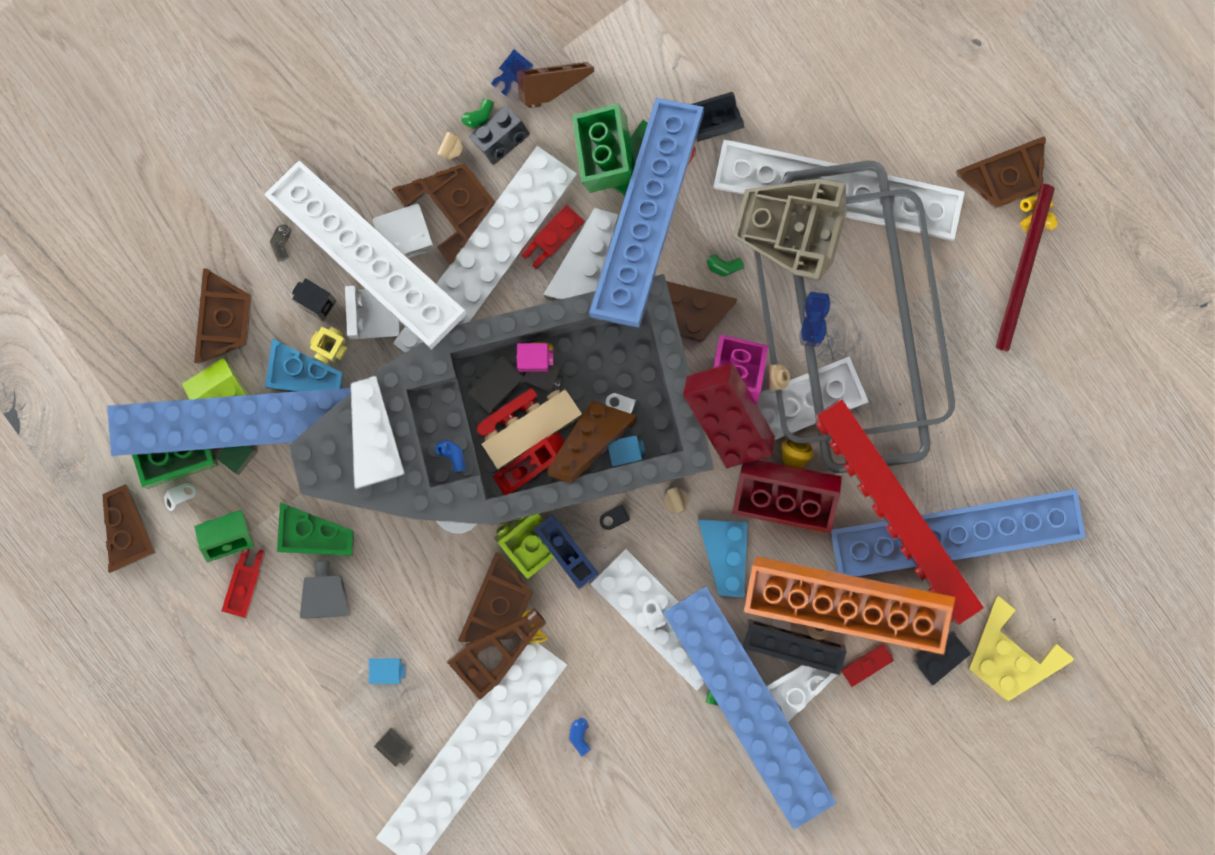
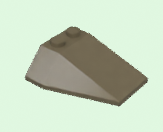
[732,179,846,280]

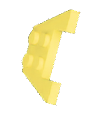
[968,596,1074,701]

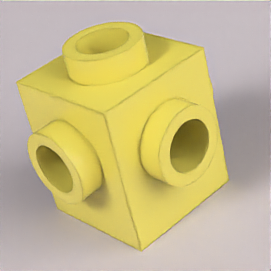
[310,327,348,364]

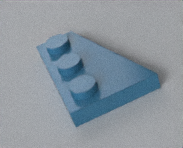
[265,338,343,392]
[698,520,748,597]

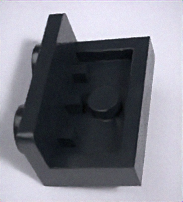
[691,92,745,142]
[469,105,530,165]

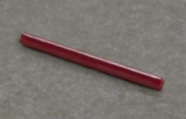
[995,184,1055,352]

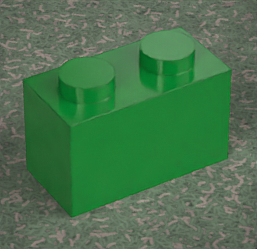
[194,510,254,563]

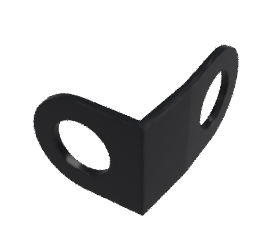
[600,504,630,530]

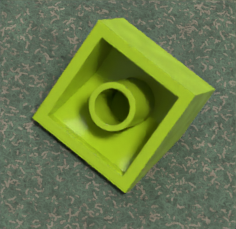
[182,357,248,399]

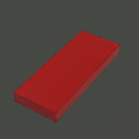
[841,644,894,687]

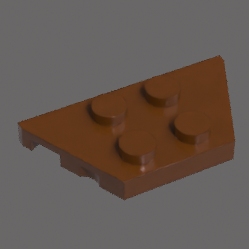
[956,136,1046,209]
[194,268,252,364]
[666,281,737,342]
[458,552,533,642]

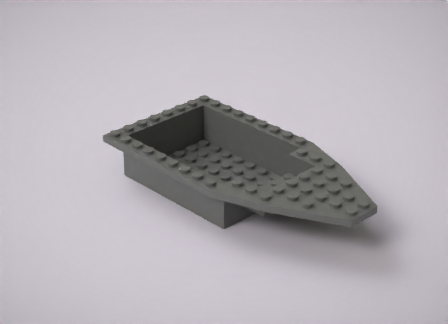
[289,274,714,525]

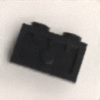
[912,630,971,686]

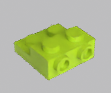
[494,514,554,579]

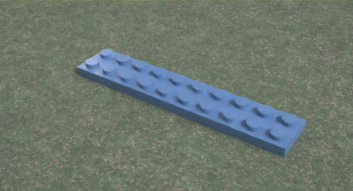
[589,98,704,327]
[107,388,351,456]
[831,489,1086,577]
[663,586,837,830]

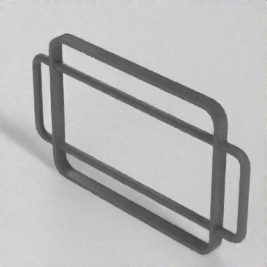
[753,160,955,473]

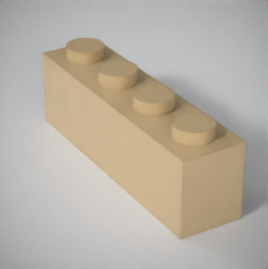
[482,389,582,471]

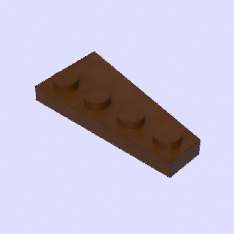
[548,400,637,483]

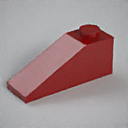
[492,432,565,495]

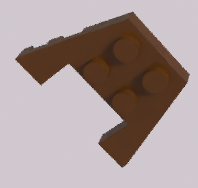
[392,163,495,265]

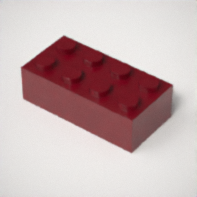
[683,362,775,469]
[732,460,842,534]

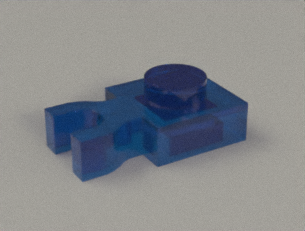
[490,49,534,96]

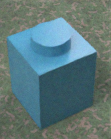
[608,436,646,468]
[369,658,406,684]

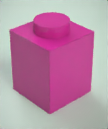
[517,343,554,372]

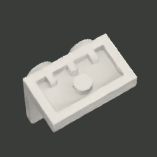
[373,204,434,259]
[345,286,400,340]

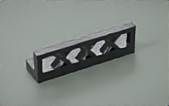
[742,619,847,675]

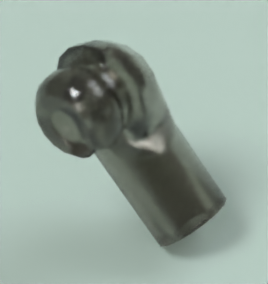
[270,224,292,262]

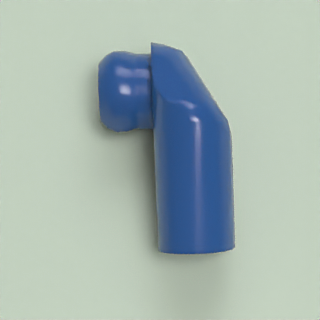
[435,440,466,472]
[569,718,592,757]

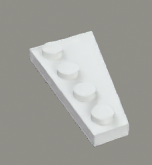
[543,208,618,300]
[351,376,405,489]
[766,665,837,722]

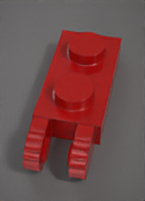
[521,204,585,270]
[477,389,537,436]
[221,548,265,618]

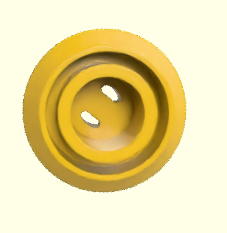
[781,440,814,468]

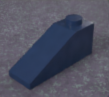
[533,514,599,591]

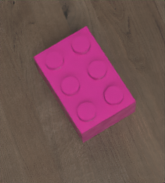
[713,335,769,404]

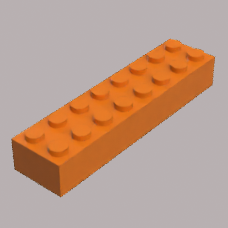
[744,556,955,654]

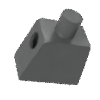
[300,561,351,619]

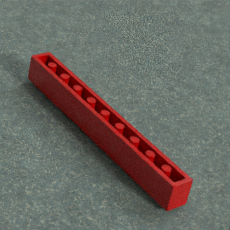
[815,399,984,625]

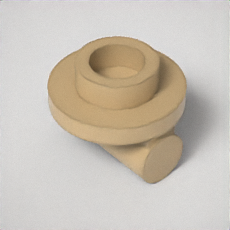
[437,132,463,160]
[768,364,790,391]
[664,487,689,514]

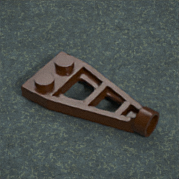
[447,608,547,700]

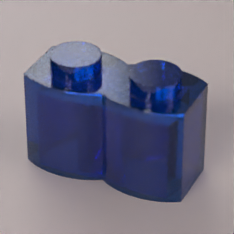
[799,291,830,347]

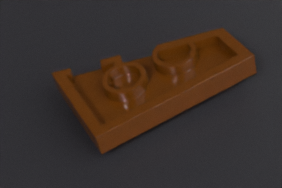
[102,484,156,573]

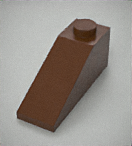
[517,62,594,108]

